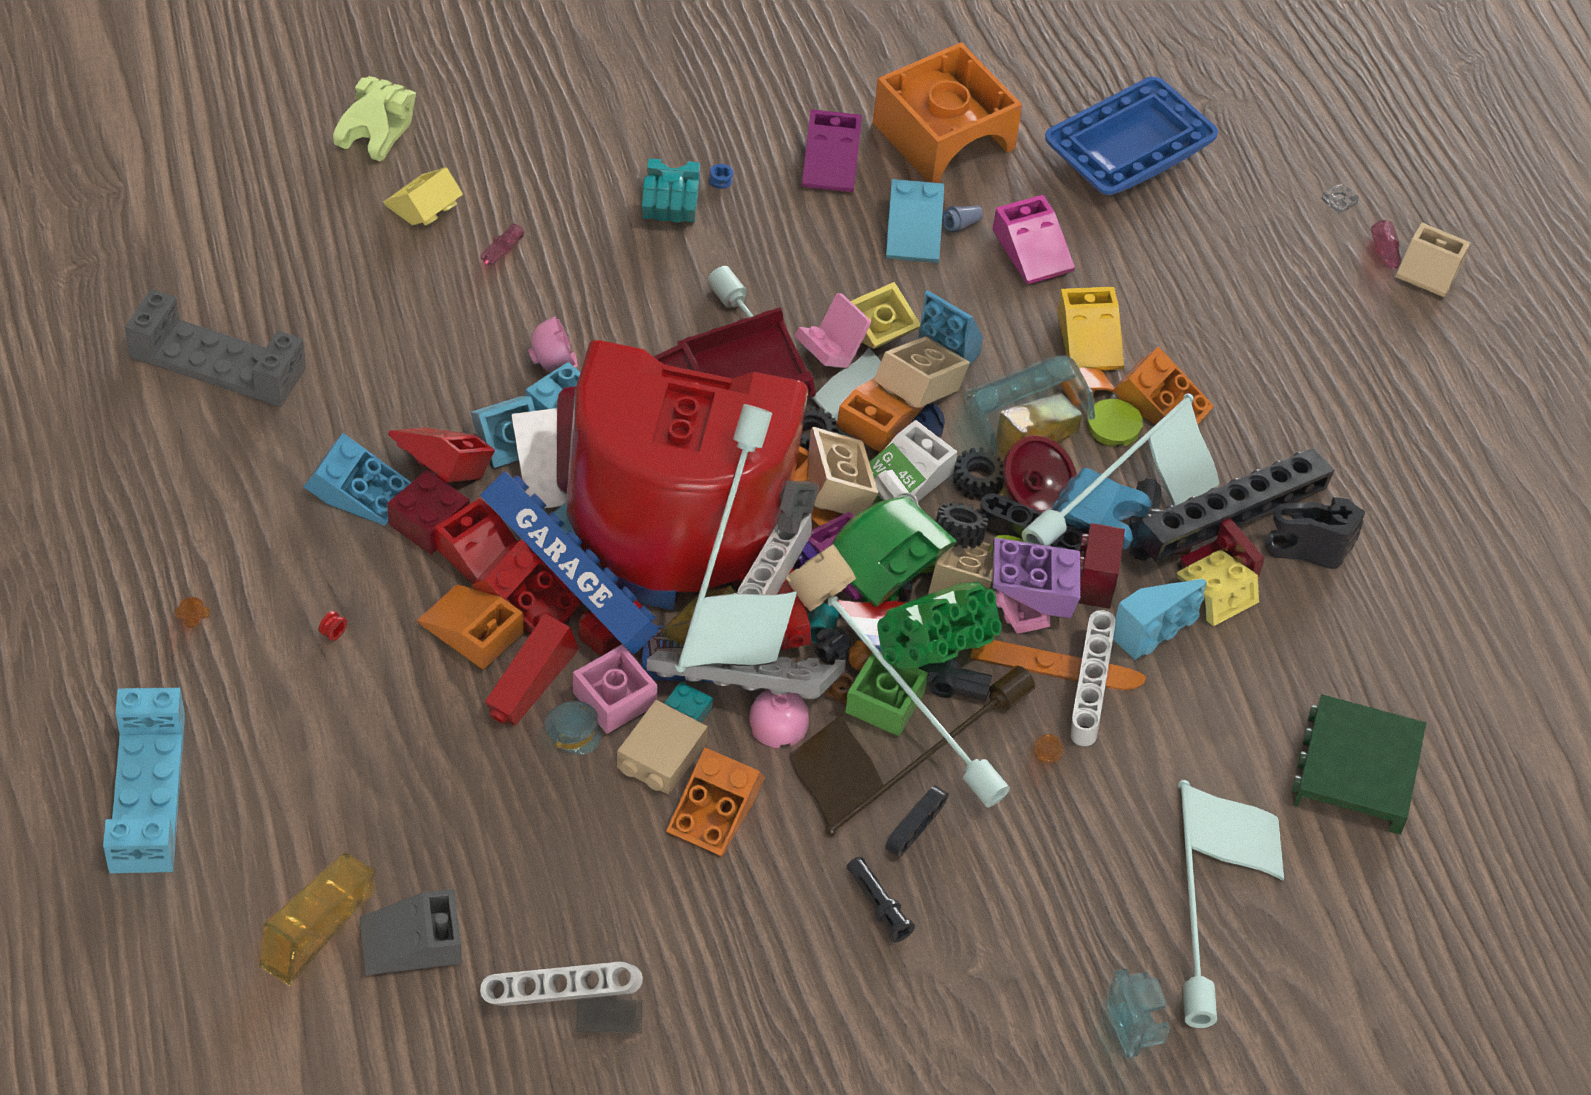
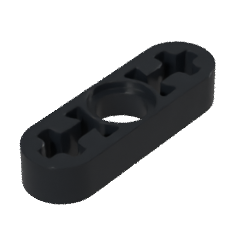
[885,785,949,858]

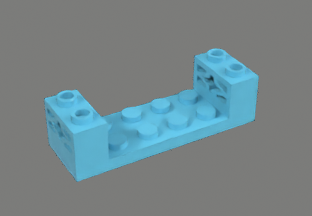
[103,688,185,873]

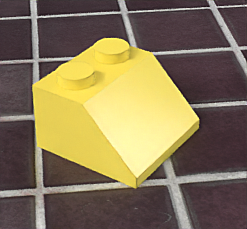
[383,167,463,226]
[850,282,920,349]

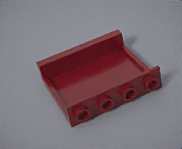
[677,307,816,399]

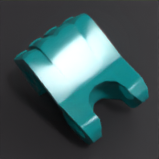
[642,158,700,222]

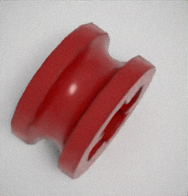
[318,611,348,641]

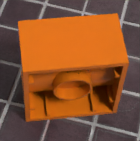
[873,42,1022,183]

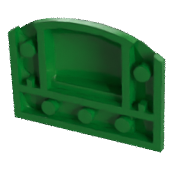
[833,496,957,607]

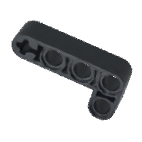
[980,493,1083,551]

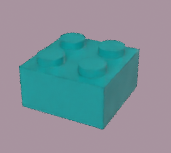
[664,682,713,723]

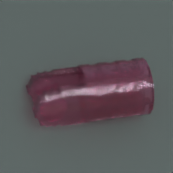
[1371,220,1402,269]

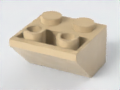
[1396,223,1471,297]

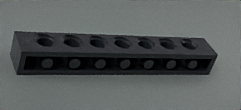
[1135,448,1335,562]

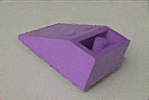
[993,537,1080,618]

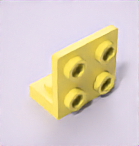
[1177,550,1259,626]

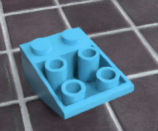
[1113,579,1207,660]

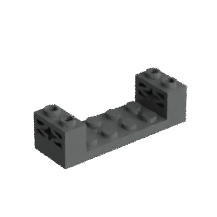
[125,289,306,407]

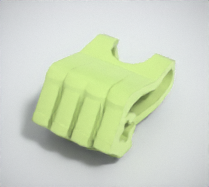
[333,76,416,162]

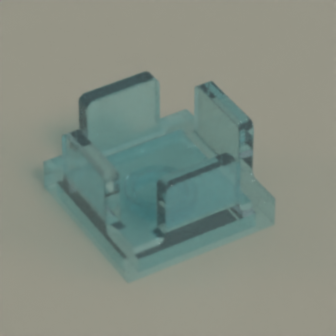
[1106,969,1170,1058]

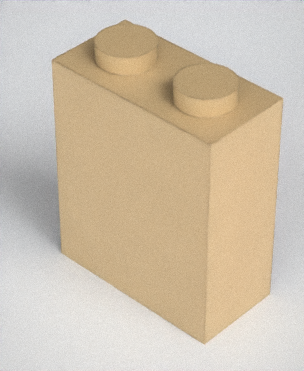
[617,700,708,795]

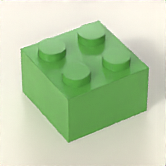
[845,652,928,736]

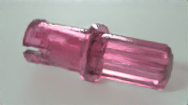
[480,223,524,266]

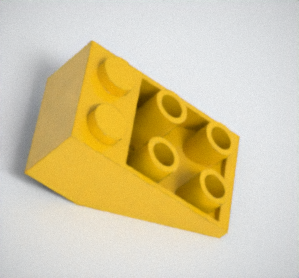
[1057,287,1124,370]

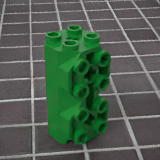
[877,581,1002,669]

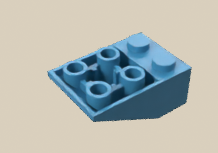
[918,290,983,366]
[303,433,412,526]

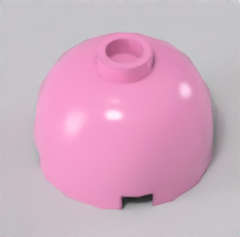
[528,316,578,372]
[749,689,809,748]

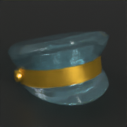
[545,701,601,754]

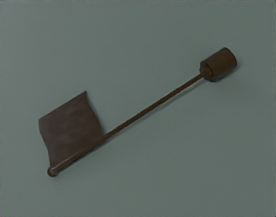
[790,666,1035,836]

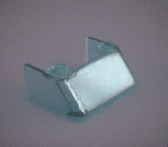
[964,356,1095,456]

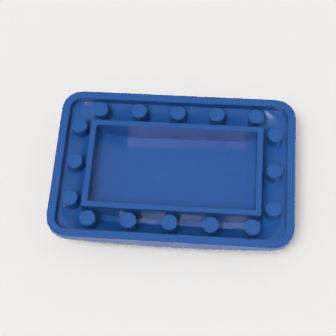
[1045,77,1218,195]

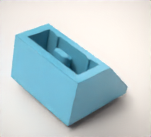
[526,362,580,411]

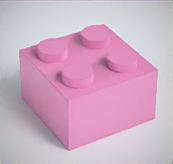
[573,645,657,734]

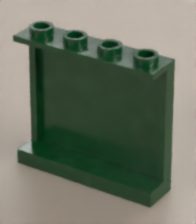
[1291,694,1427,835]

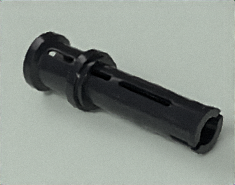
[846,856,915,942]

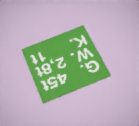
[869,443,926,504]

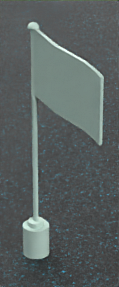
[707,266,881,439]
[1022,393,1219,546]
[675,404,797,672]
[1178,780,1284,1028]

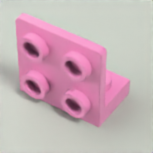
[794,293,871,368]

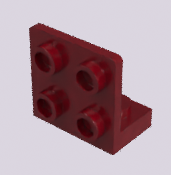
[1180,518,1265,579]

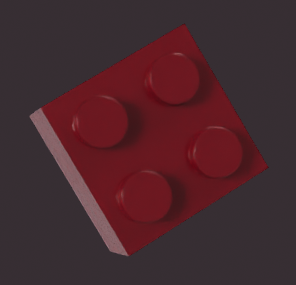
[387,470,470,555]
[1078,523,1125,609]

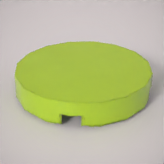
[1087,399,1143,447]

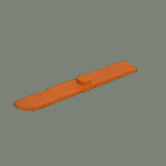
[970,640,1146,690]

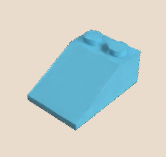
[886,179,944,263]

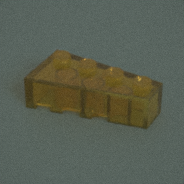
[259,852,375,986]

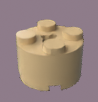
[785,544,856,611]

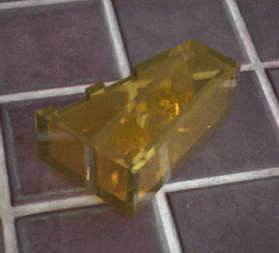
[994,393,1083,458]

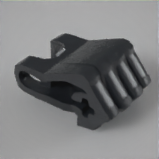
[1265,497,1365,569]

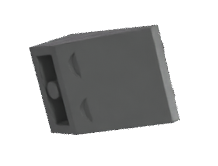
[359,889,462,975]

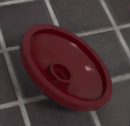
[1003,435,1077,513]

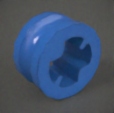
[709,164,734,189]

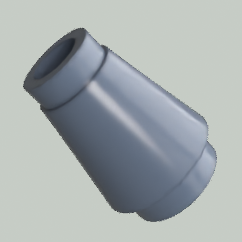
[942,205,983,232]

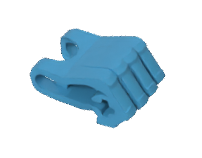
[1052,468,1151,549]

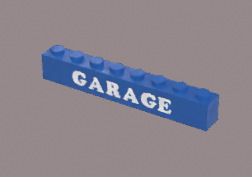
[480,471,659,655]

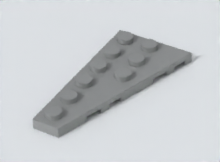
[647,651,845,699]

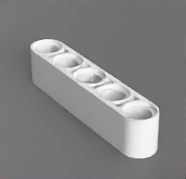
[737,513,812,595]
[1071,610,1115,746]
[480,962,643,1006]

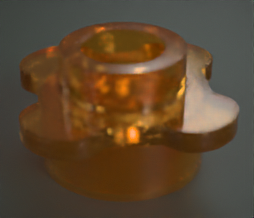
[174,597,211,628]

